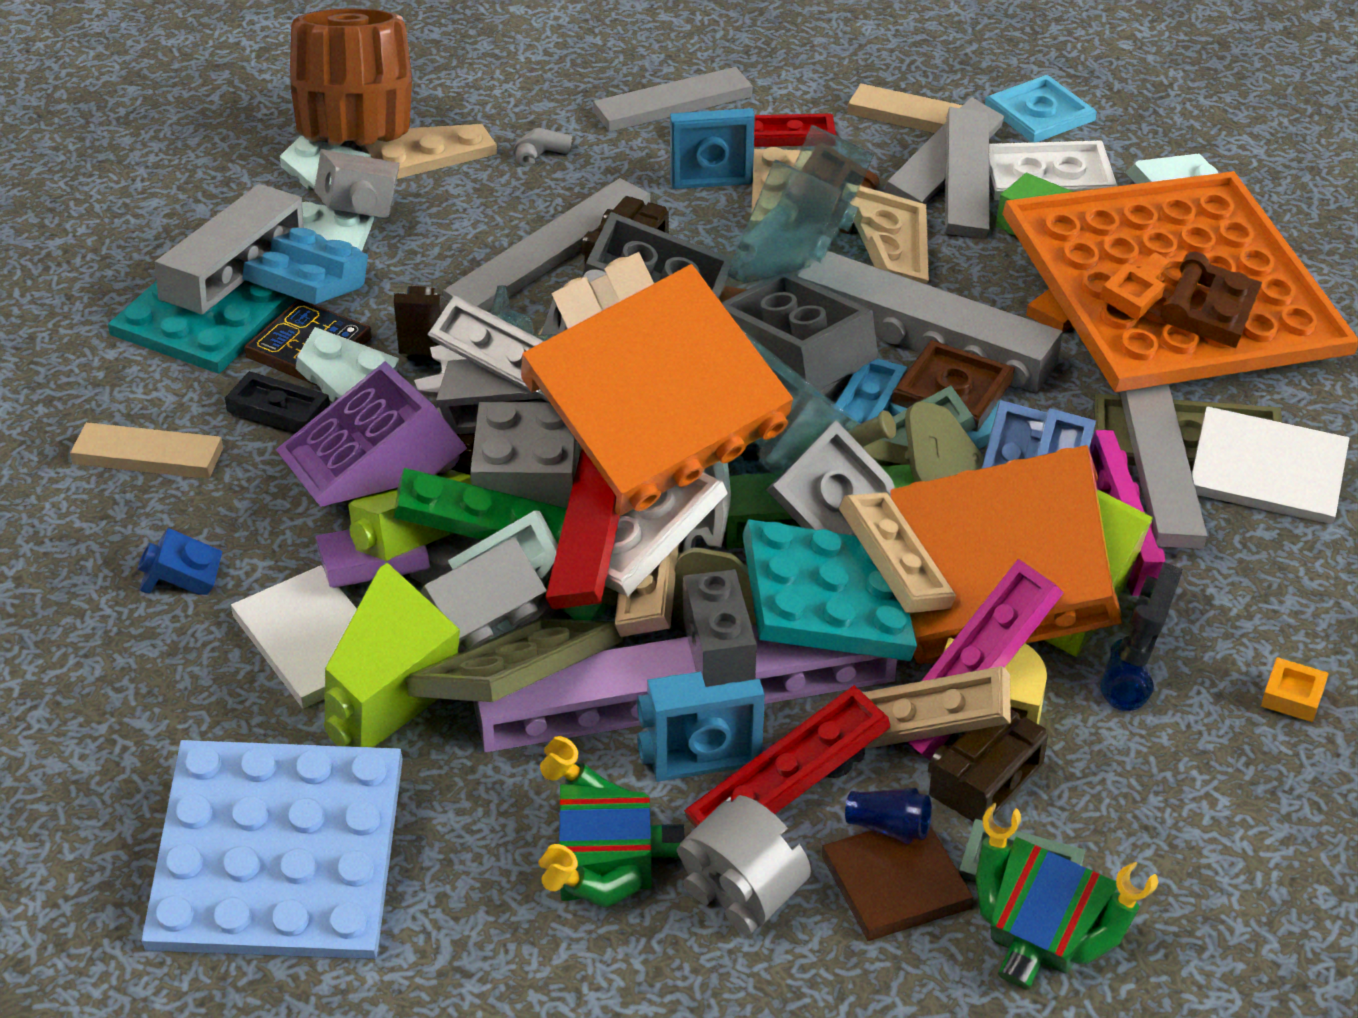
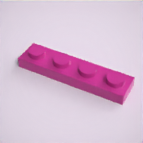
[1089,430,1165,596]
[907,559,1064,760]

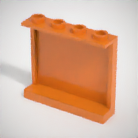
[521,264,794,517]
[890,445,1123,664]

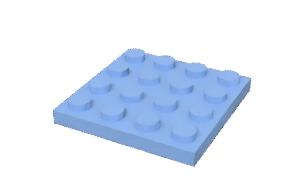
[141,740,403,959]

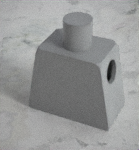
[314,149,400,218]

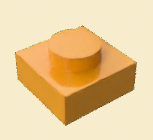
[1261,657,1329,722]

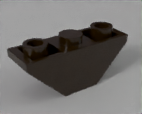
[394,286,449,359]

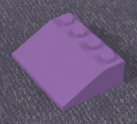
[275,361,467,507]

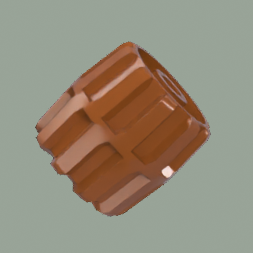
[290,8,412,146]

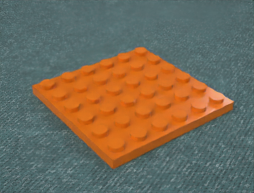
[1002,171,1358,392]

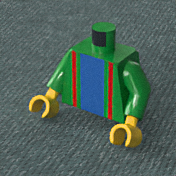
[538,736,685,908]
[975,803,1158,990]

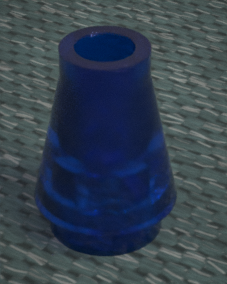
[1100,639,1154,711]
[845,788,932,844]

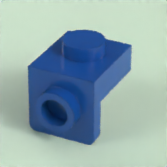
[137,528,223,595]

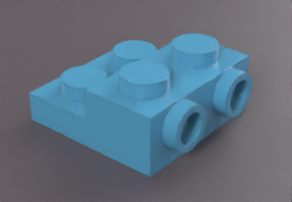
[242,228,368,305]
[637,671,765,782]

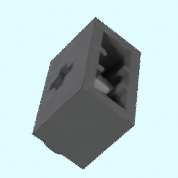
[683,569,757,687]

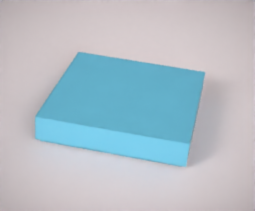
[985,75,1097,143]

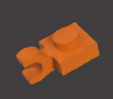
[1099,252,1171,321]

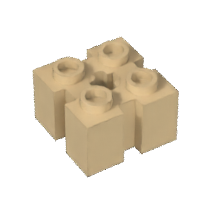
[551,252,654,329]

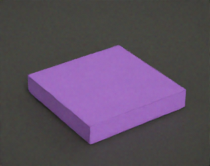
[316,529,430,588]

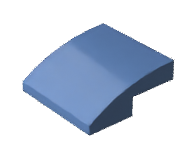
[981,400,1096,469]

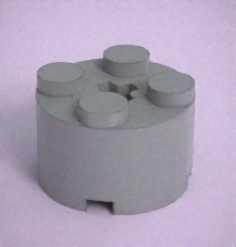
[677,795,811,936]

